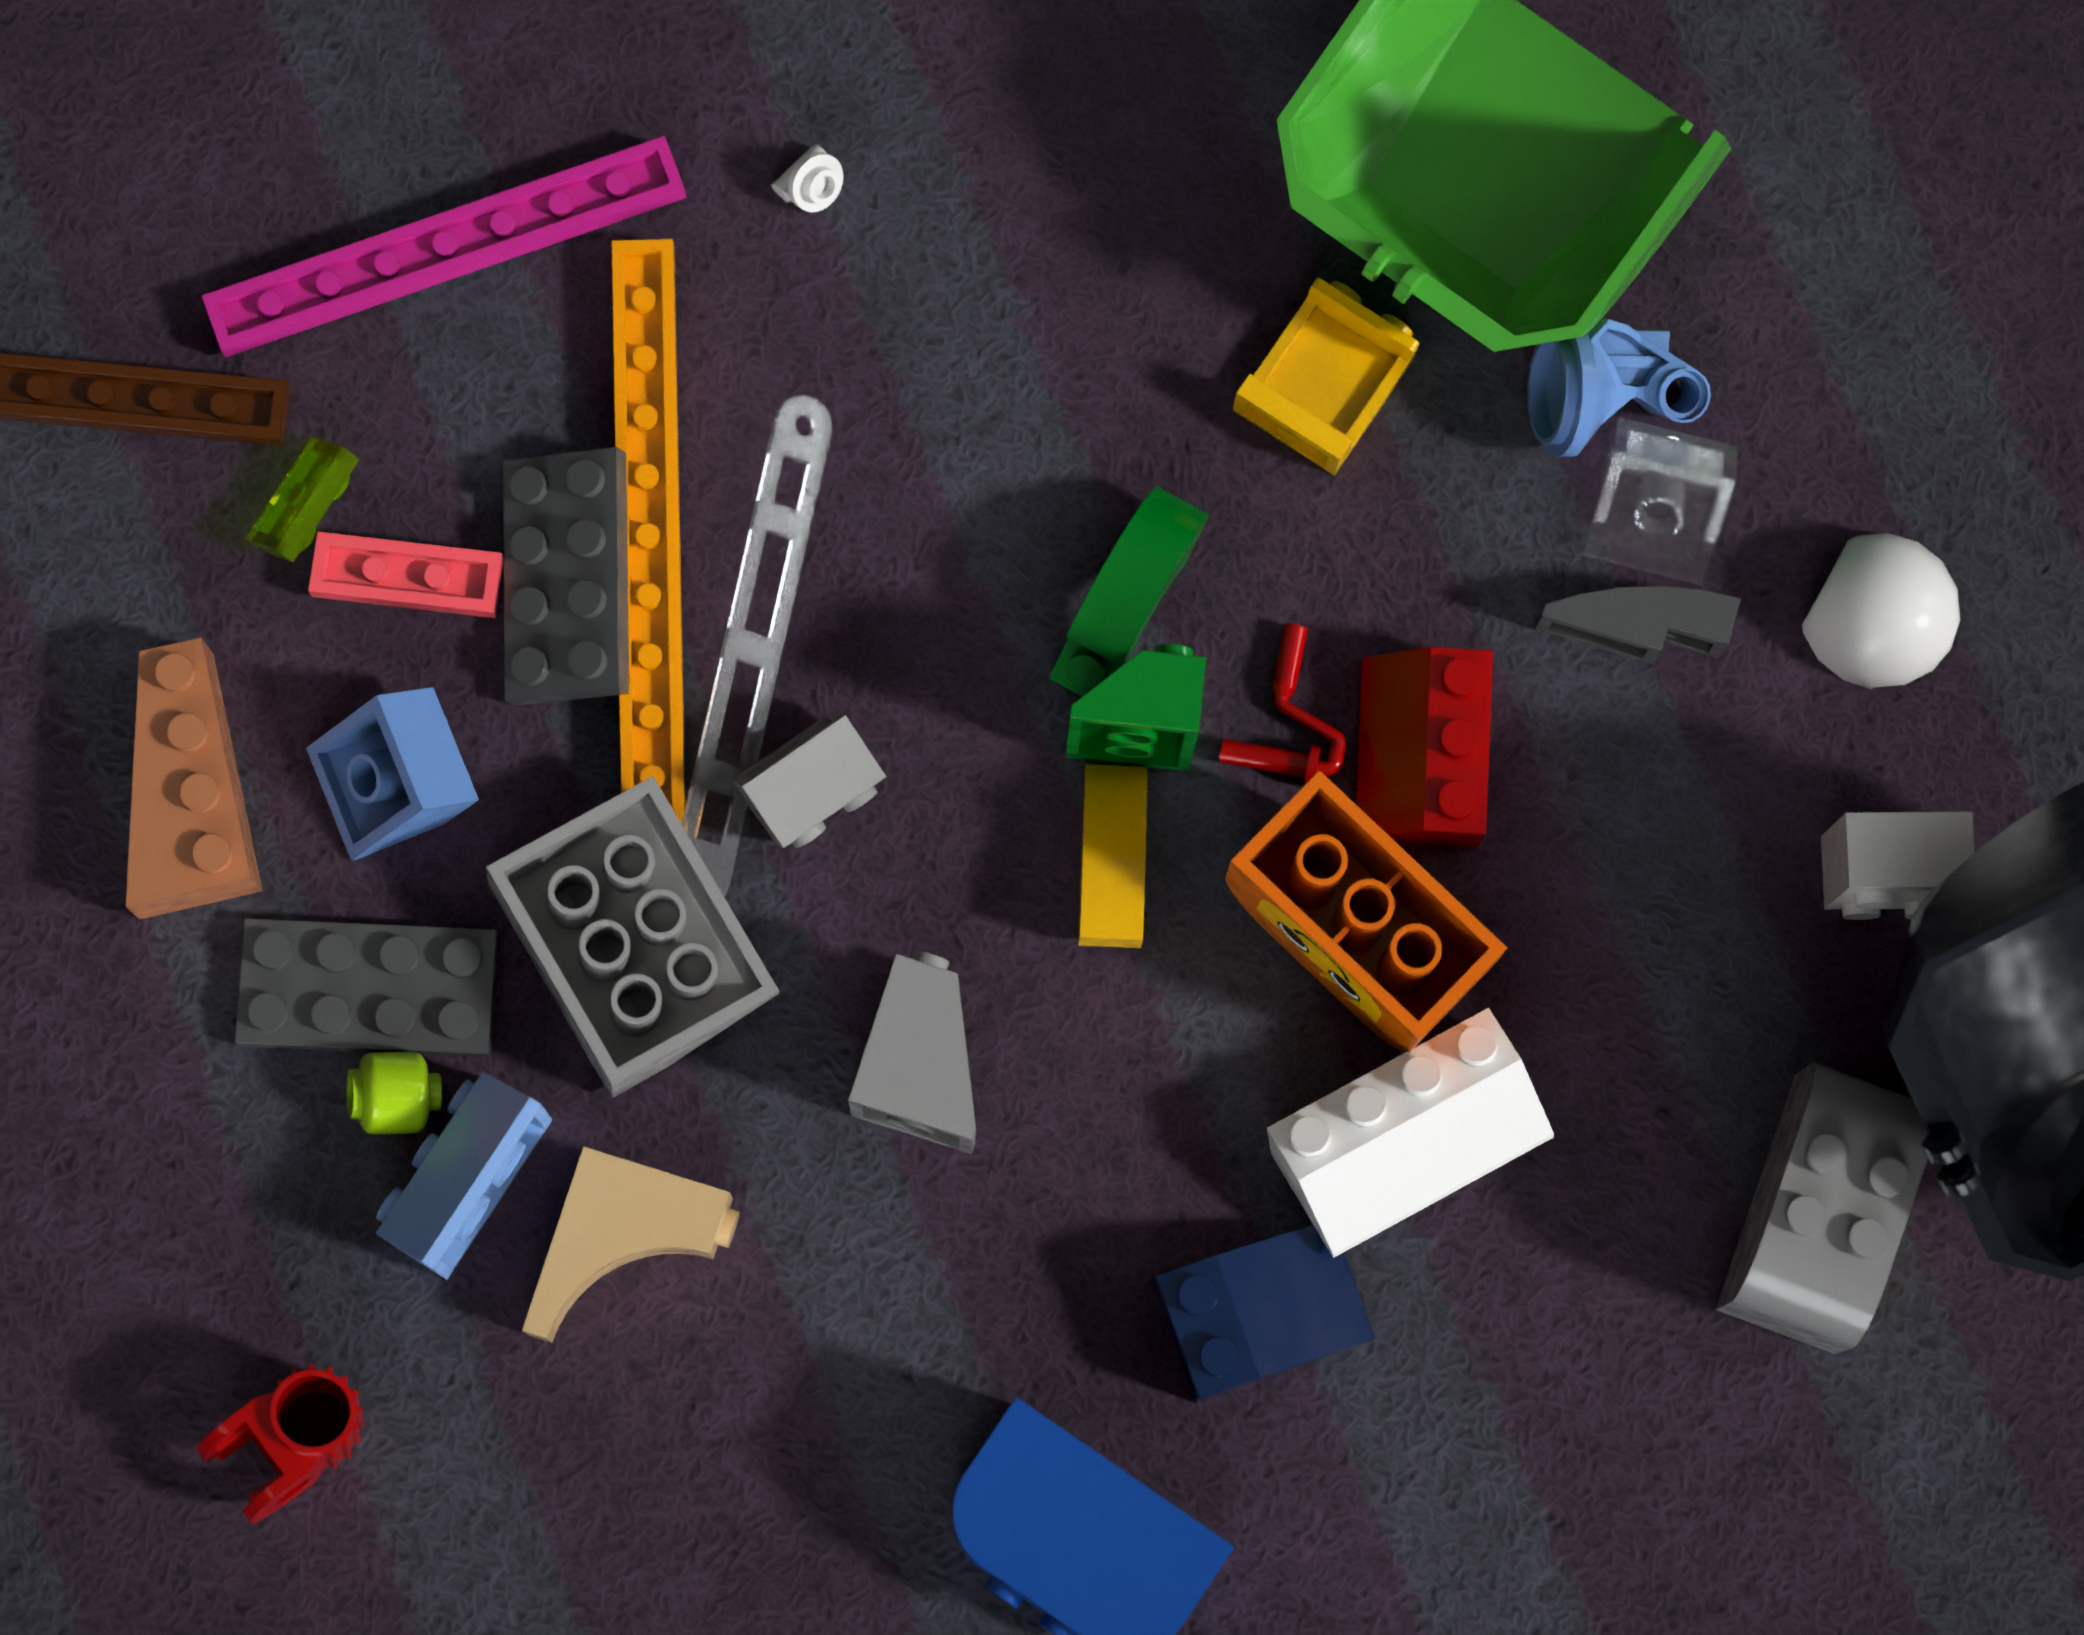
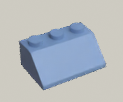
[376,1072,552,1280]

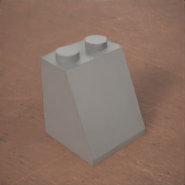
[848,950,976,1154]

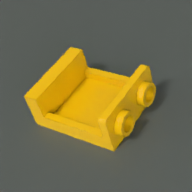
[1233,277,1419,476]

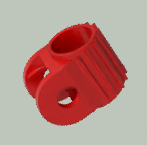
[196,1364,364,1524]

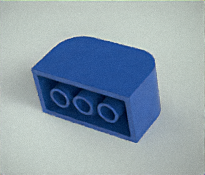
[953,1397,1235,1635]

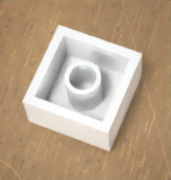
[1821,812,1975,920]

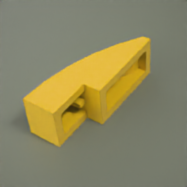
[1078,764,1147,948]

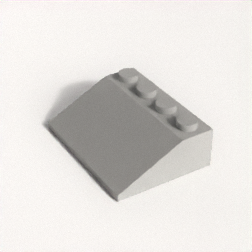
[486,776,779,1098]

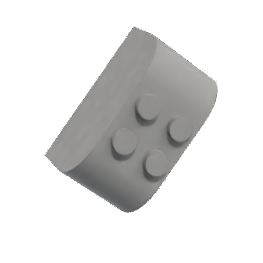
[1715,1062,1928,1354]

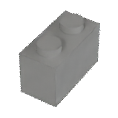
[732,710,886,848]

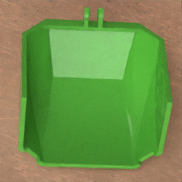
[1277,0,1731,352]

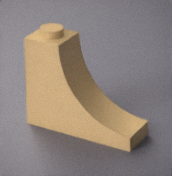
[522,1146,740,1343]

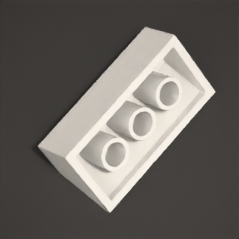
[1267,1008,1554,1258]

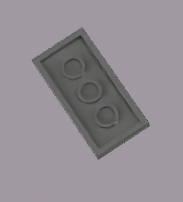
[503,447,629,705]
[235,918,499,1057]

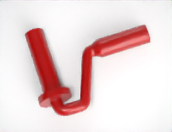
[1219,623,1346,786]

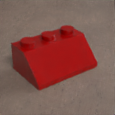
[1355,647,1493,848]

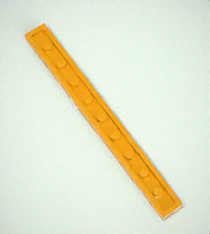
[612,239,686,831]

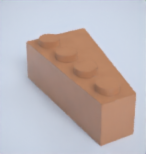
[126,637,263,919]

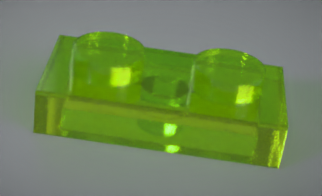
[245,437,360,562]

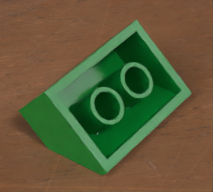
[1065,644,1207,772]

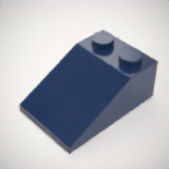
[1153,1225,1375,1403]

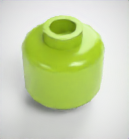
[346,1052,442,1134]

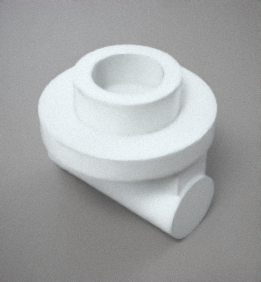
[771,144,843,212]

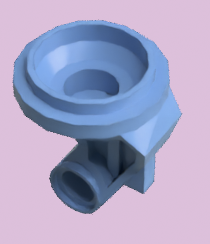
[1527,318,1711,458]

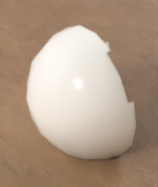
[1802,533,1960,689]

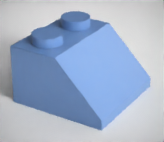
[306,687,479,861]

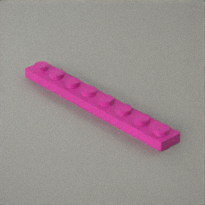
[201,136,687,358]

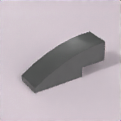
[1534,586,1741,664]

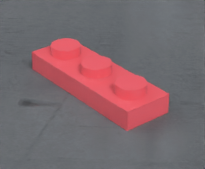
[308,531,504,618]

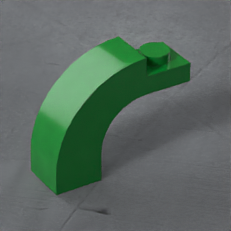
[1049,486,1210,697]

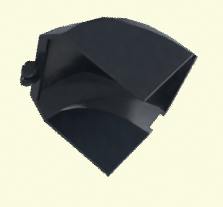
[1882,782,2084,1282]

